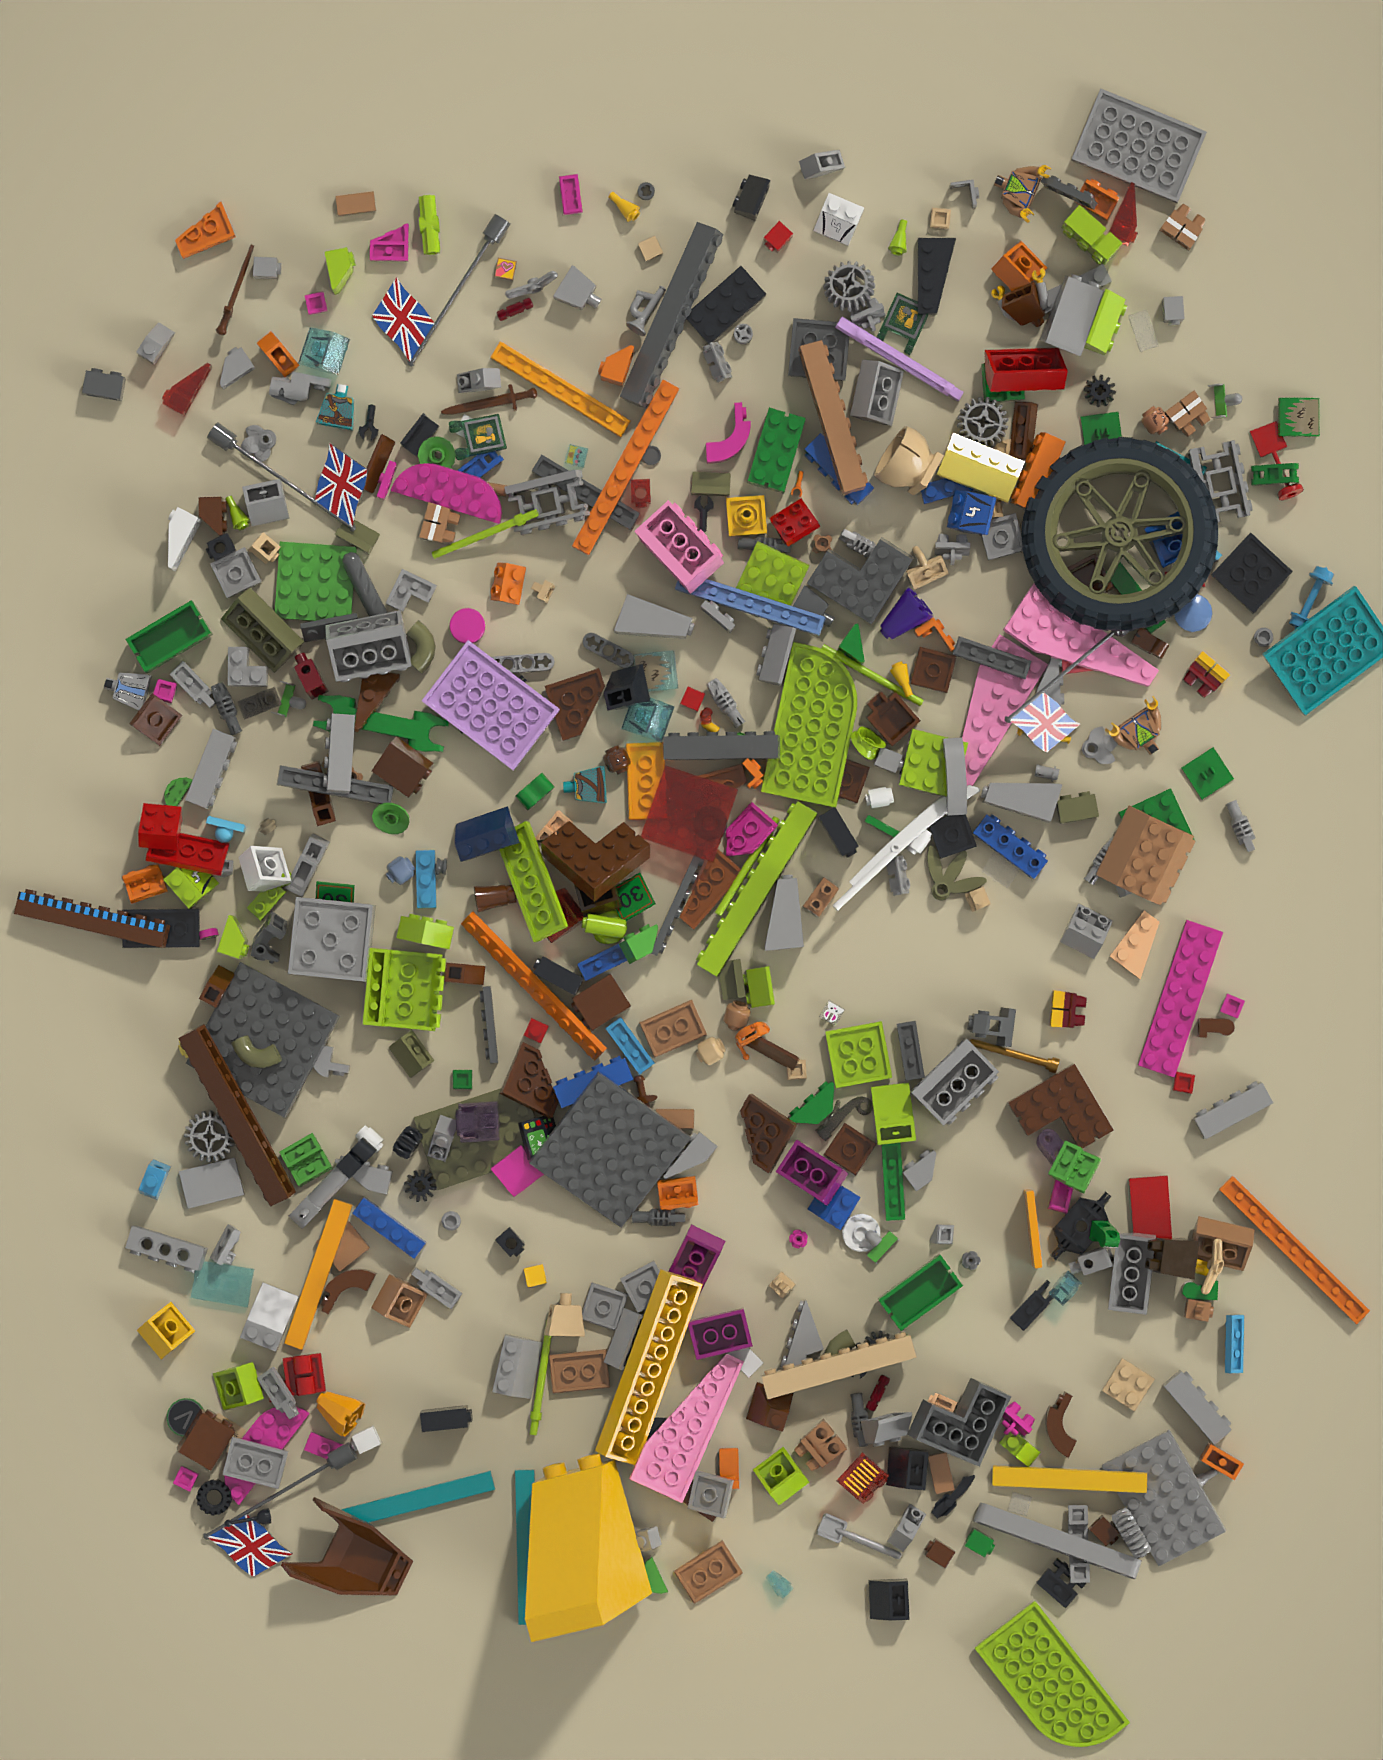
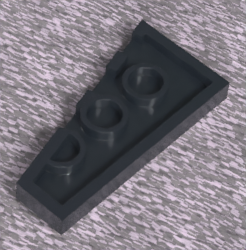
[918,238,956,315]

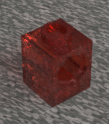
[631,479,651,508]

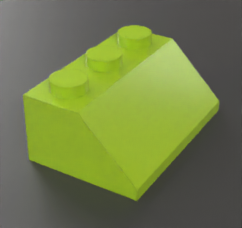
[1084,289,1127,355]

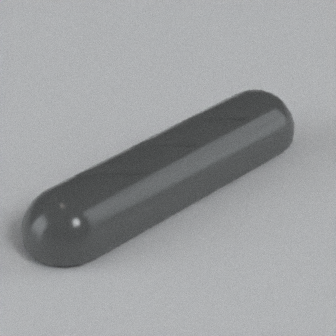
[342,552,387,616]

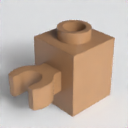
[1184,1298,1214,1322]

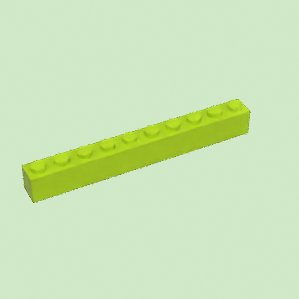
[696,801,818,977]

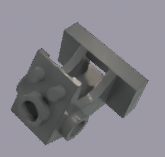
[251,911,288,964]
[967,1007,1016,1047]

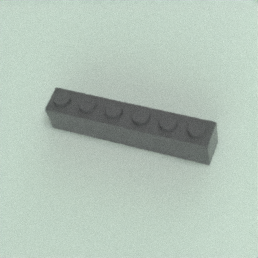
[663,731,780,760]

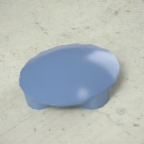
[1174,594,1212,632]

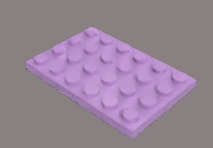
[422,640,560,771]

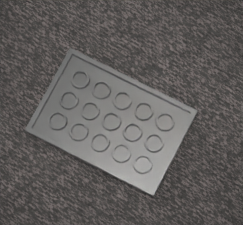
[1071,89,1207,203]
[1102,1430,1226,1566]

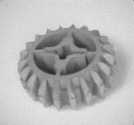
[823,261,875,312]
[957,397,1009,447]
[184,1110,235,1162]
[1112,1508,1151,1559]

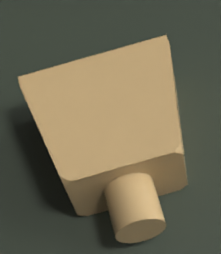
[545,1293,585,1337]

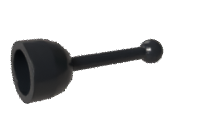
[224,1508,271,1527]

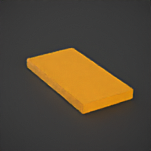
[626,742,667,820]
[1024,1189,1042,1268]

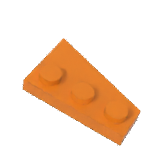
[175,202,236,259]

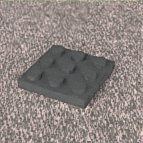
[788,318,849,381]

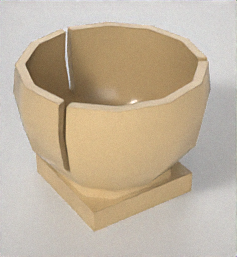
[874,426,944,496]

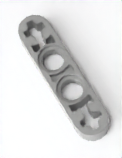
[491,653,555,673]

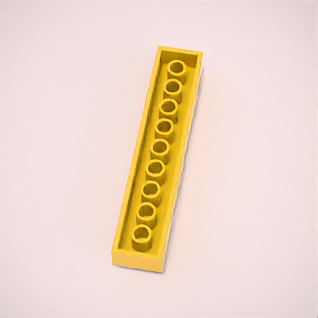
[595,1269,703,1465]

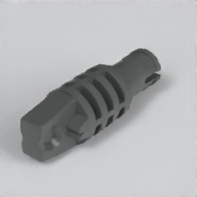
[738,536,791,553]
[211,682,242,735]
[632,1209,685,1226]
[850,1393,868,1447]

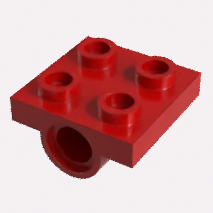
[769,498,821,547]
[283,1353,326,1396]

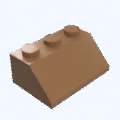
[1192,1216,1255,1271]

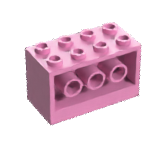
[634,500,724,594]

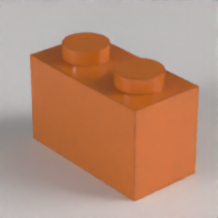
[1199,1442,1244,1481]

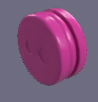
[450,608,486,644]

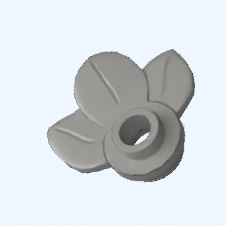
[241,425,276,462]
[1082,726,1117,764]

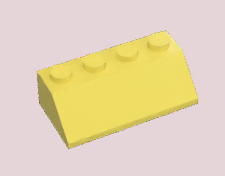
[937,433,1025,503]

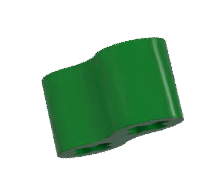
[515,772,555,811]

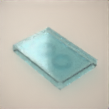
[191,1261,254,1307]

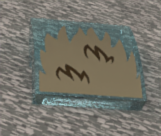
[633,650,678,692]

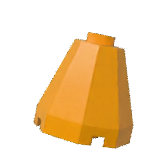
[316,1391,366,1437]

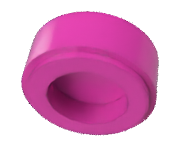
[199,928,219,940]

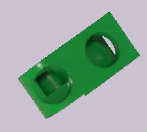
[1089,1221,1120,1248]
[1181,1280,1218,1300]

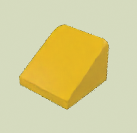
[524,1264,547,1287]

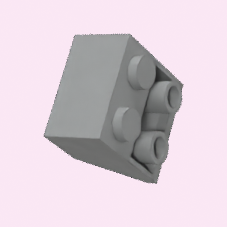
[242,479,290,526]
[1060,904,1113,959]

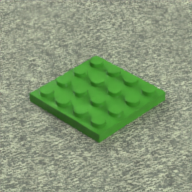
[275,541,357,621]

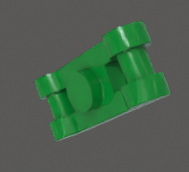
[1251,463,1299,486]

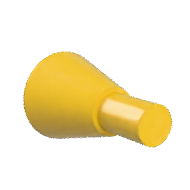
[608,192,640,222]
[889,661,913,697]

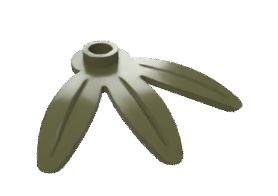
[927,845,987,901]

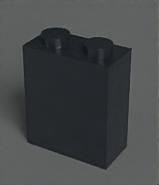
[818,807,859,858]
[533,956,584,995]
[420,1405,473,1432]

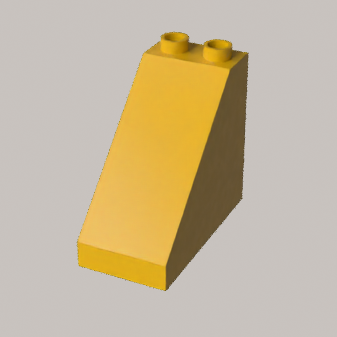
[525,1453,652,1642]

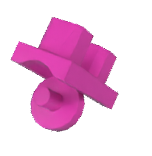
[1001,1402,1035,1436]

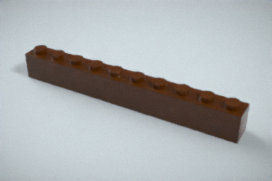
[178,1024,296,1207]

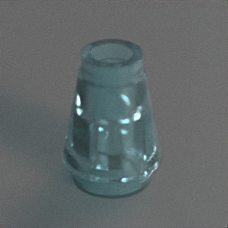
[766,1570,794,1599]

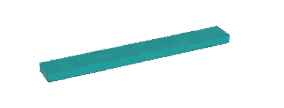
[342,1470,495,1523]
[515,1470,535,1625]

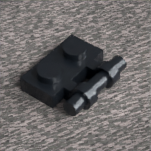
[1036,1558,1086,1608]

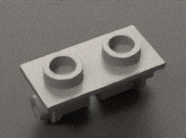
[702,342,732,383]
[886,855,910,896]

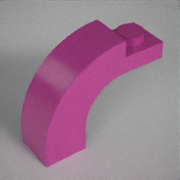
[706,402,751,464]

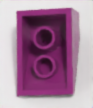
[669,1224,726,1295]

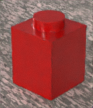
[764,221,793,253]

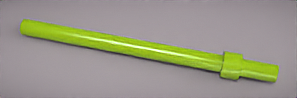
[432,509,539,559]
[821,644,924,706]
[714,816,780,916]
[529,1320,552,1435]

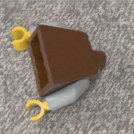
[991,268,1048,327]

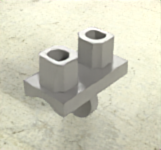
[850,298,886,332]
[935,534,970,565]

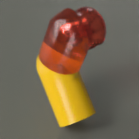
[699,707,720,732]

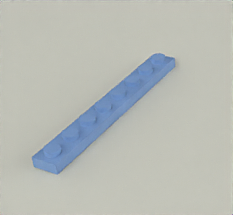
[675,579,826,636]

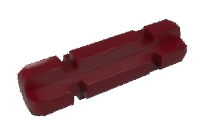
[497,298,533,321]
[866,1375,890,1412]

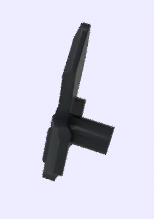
[931,1475,975,1519]

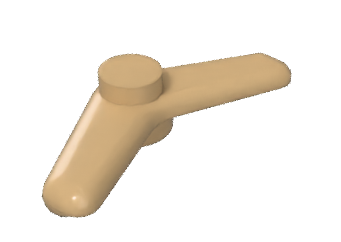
[1201,1239,1224,1294]

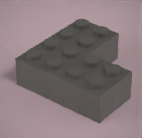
[807,537,914,624]
[907,1378,1012,1467]

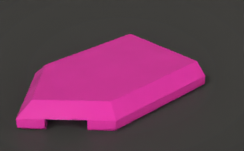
[726,802,778,856]

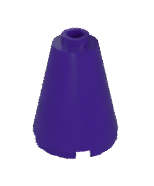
[880,587,933,639]

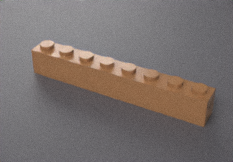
[798,340,868,496]

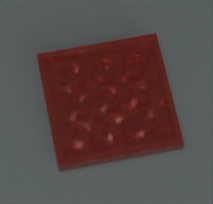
[641,765,738,862]

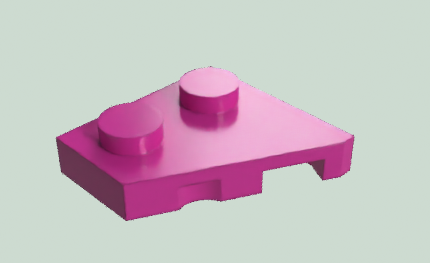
[370,224,409,261]

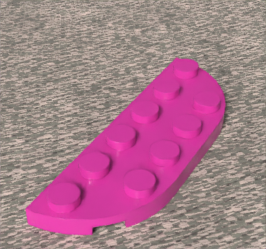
[391,463,502,524]
[224,1406,310,1505]

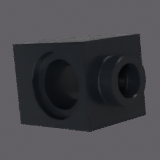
[206,533,237,561]
[495,1227,525,1257]

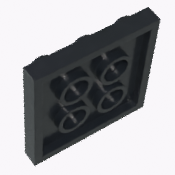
[1211,532,1293,614]

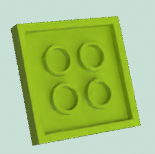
[736,541,810,606]
[899,729,968,797]
[825,1021,892,1088]

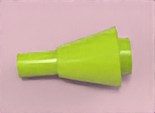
[888,219,907,256]
[225,496,250,530]

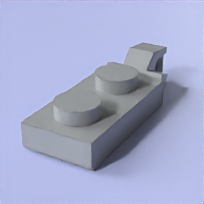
[170,661,216,708]
[411,1268,462,1309]
[257,1367,299,1419]

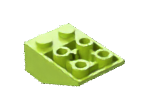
[871,1083,916,1145]

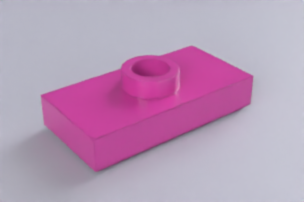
[559,174,583,215]
[377,460,397,500]
[1048,1179,1073,1214]
[304,1432,343,1459]

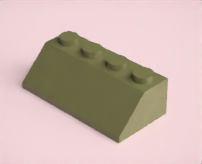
[221,587,304,673]

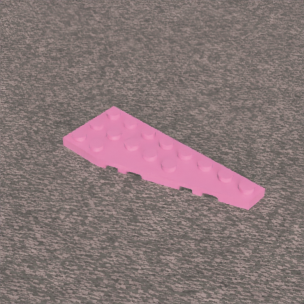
[1003,583,1159,687]
[962,634,1048,786]
[629,1354,744,1503]

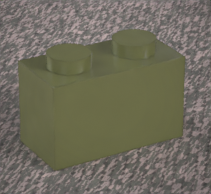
[1056,791,1099,824]

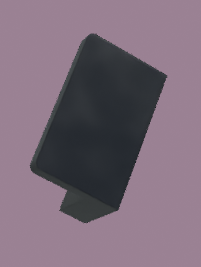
[400,413,440,457]

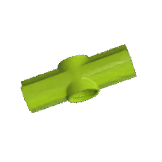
[418,195,440,255]

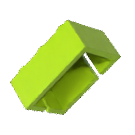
[1061,205,1122,265]

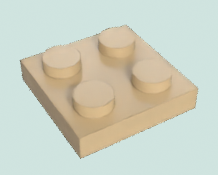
[1102,1358,1155,1411]

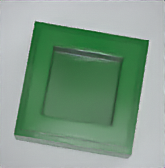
[453,1070,472,1089]

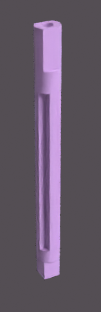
[835,317,964,402]

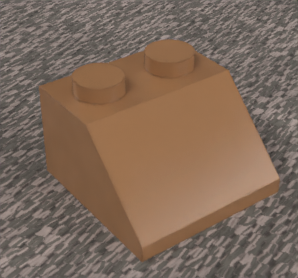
[371,1274,428,1328]

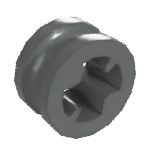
[637,182,655,200]
[436,858,447,875]

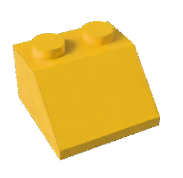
[137,1302,195,1359]

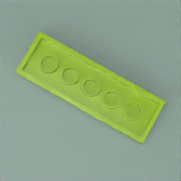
[499,821,568,942]

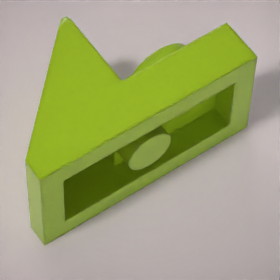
[999,1432,1041,1467]

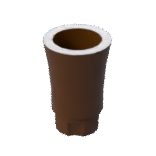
[474,884,517,913]

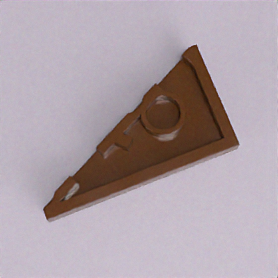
[354,673,400,732]

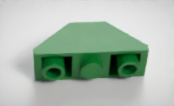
[789,1081,834,1124]

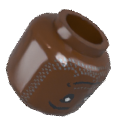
[603,745,631,775]

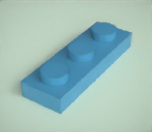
[416,850,437,908]
[605,1017,655,1075]
[1225,1315,1244,1373]

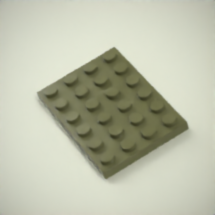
[414,1088,535,1190]

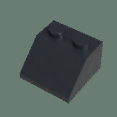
[732,174,771,221]

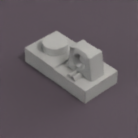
[210,1224,241,1265]

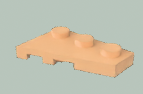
[1109,910,1159,979]

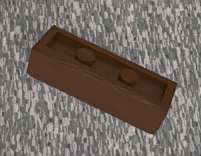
[1009,401,1038,461]
[364,434,395,494]
[745,1032,800,1070]

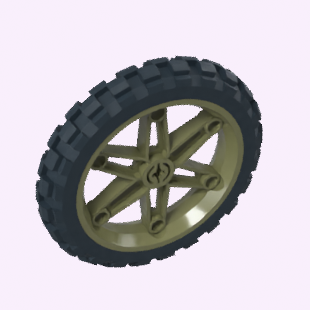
[1021,437,1218,632]

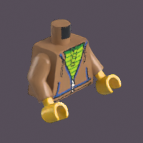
[994,165,1051,223]
[1105,696,1161,755]

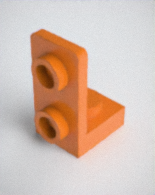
[913,617,955,652]
[719,1448,739,1489]

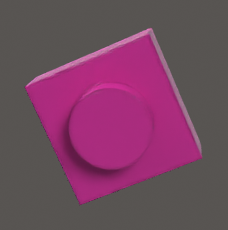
[305,292,328,315]
[153,679,177,703]
[1220,994,1245,1019]
[173,1466,199,1492]

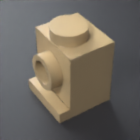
[247,532,280,564]
[965,886,991,912]

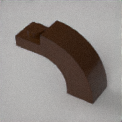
[301,761,336,827]
[321,1269,377,1314]
[1045,1391,1077,1458]

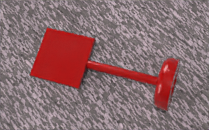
[1250,421,1304,501]

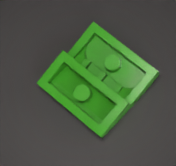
[279,1133,333,1187]
[1048,1140,1101,1194]

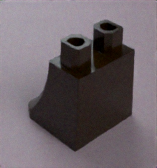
[1145,1238,1199,1280]

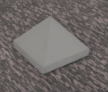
[214,860,233,878]

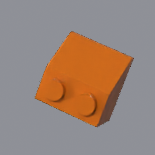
[991,241,1047,291]
[598,345,635,387]

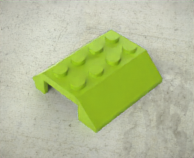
[363,948,446,1031]

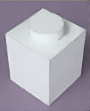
[350,1425,382,1454]

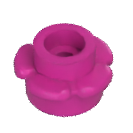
[789,1229,808,1249]

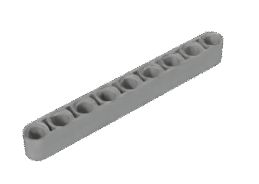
[973,1502,1142,1579]

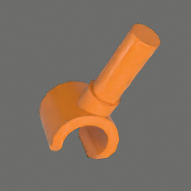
[791,471,804,498]

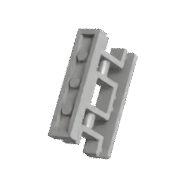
[1188,440,1253,522]
[504,470,590,535]

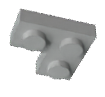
[386,569,437,612]

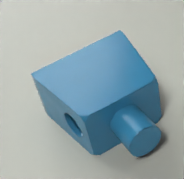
[139,1159,171,1200]

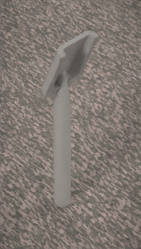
[816,1513,902,1559]

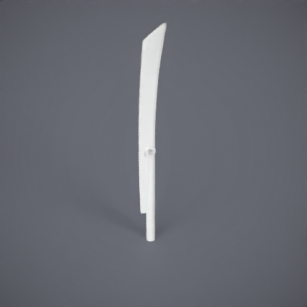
[832,785,981,911]

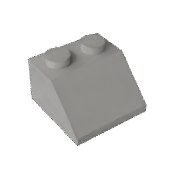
[861,1412,912,1447]

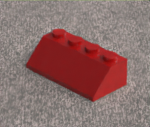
[984,348,1068,392]

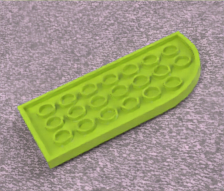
[761,642,857,808]
[974,1600,1130,1747]

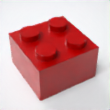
[138,803,182,851]

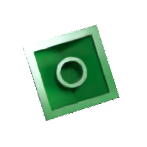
[838,624,865,664]

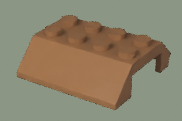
[1096,805,1196,905]

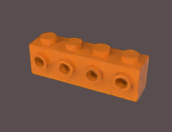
[1010,432,1066,509]

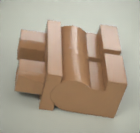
[794,1418,847,1471]

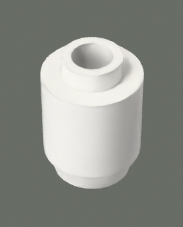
[865,787,894,809]
[906,830,932,855]
[355,1125,384,1153]

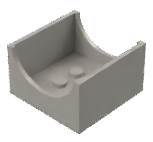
[288,897,376,982]

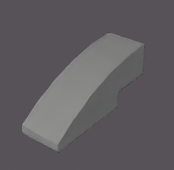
[285,833,330,897]

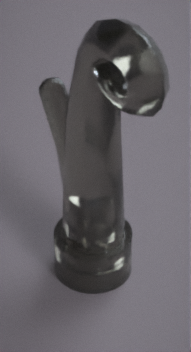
[815,1096,873,1142]

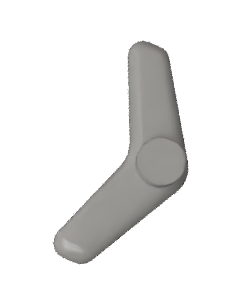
[505,271,558,299]

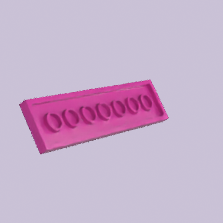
[1138,920,1223,1078]

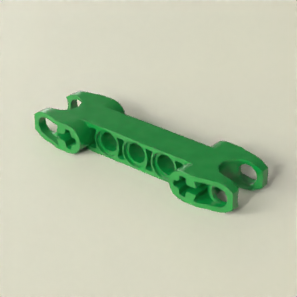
[313,695,449,752]

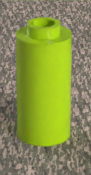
[581,914,626,939]

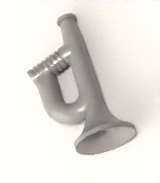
[626,286,666,336]

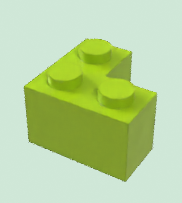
[396,914,454,949]

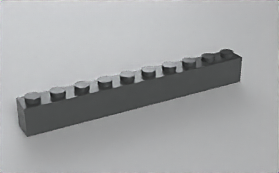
[620,222,724,409]

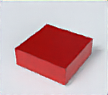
[680,686,705,712]
[1173,1072,1195,1094]

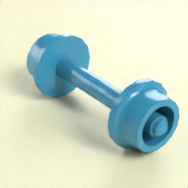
[1289,566,1334,629]

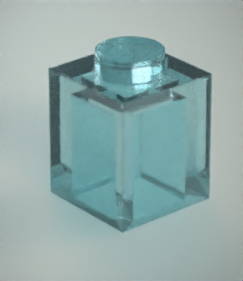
[1049,1271,1082,1306]

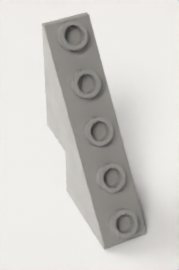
[780,1300,824,1367]

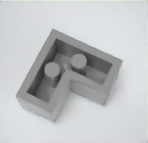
[228,647,268,687]

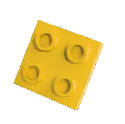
[726,495,767,537]

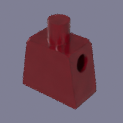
[294,652,329,700]

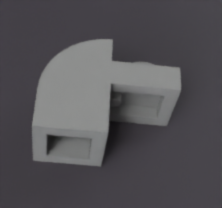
[313,1046,350,1078]

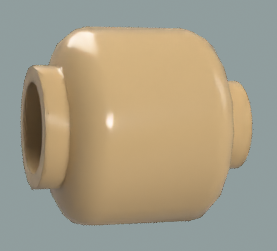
[696,1037,726,1065]

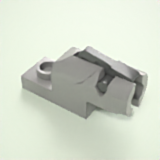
[269,372,332,405]

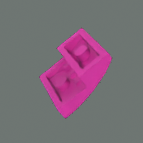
[491,1145,544,1197]

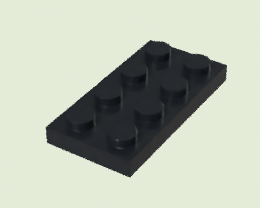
[686,266,766,345]
[122,909,200,948]

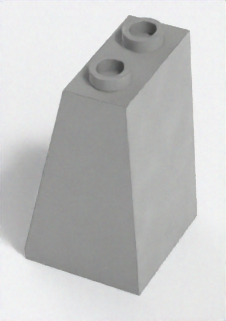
[1040,274,1104,356]
[614,594,695,639]
[981,783,1062,823]
[765,874,804,951]

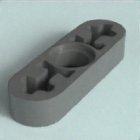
[583,633,634,668]

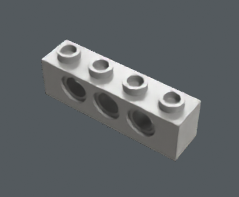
[125,1226,208,1273]

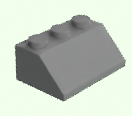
[850,360,904,426]
[756,624,796,686]
[604,1308,644,1371]
[493,1334,543,1399]

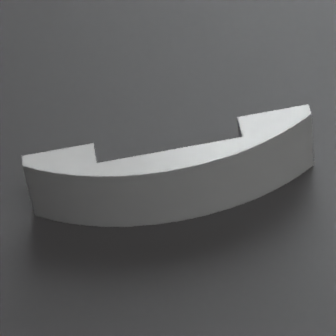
[943,738,967,816]
[1068,1505,1090,1583]

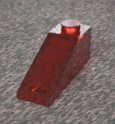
[1109,182,1138,246]
[162,363,212,416]

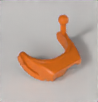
[735,1022,770,1060]

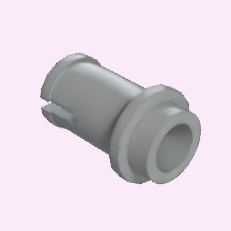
[1035,764,1060,782]

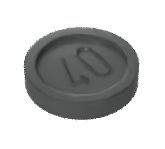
[642,446,661,465]

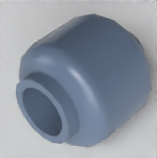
[386,856,415,885]

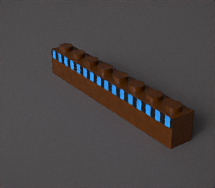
[14,889,170,948]

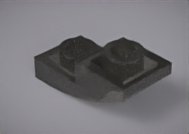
[237,687,282,720]

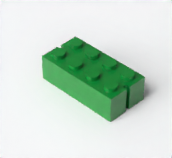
[747,407,806,494]
[125,600,213,673]
[878,1253,963,1331]

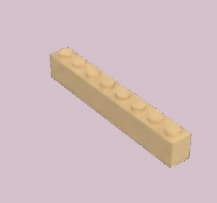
[761,1332,917,1399]

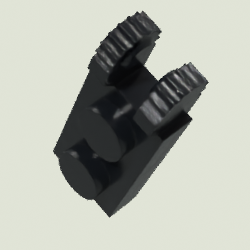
[1009,1280,1059,1331]

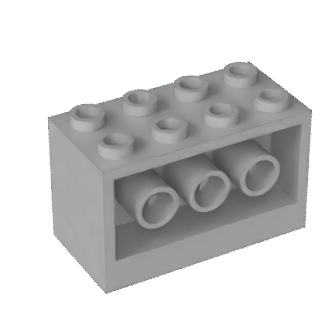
[325,610,411,682]
[910,1038,999,1126]

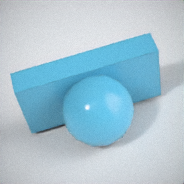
[206,816,247,843]

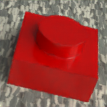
[523,1018,549,1043]

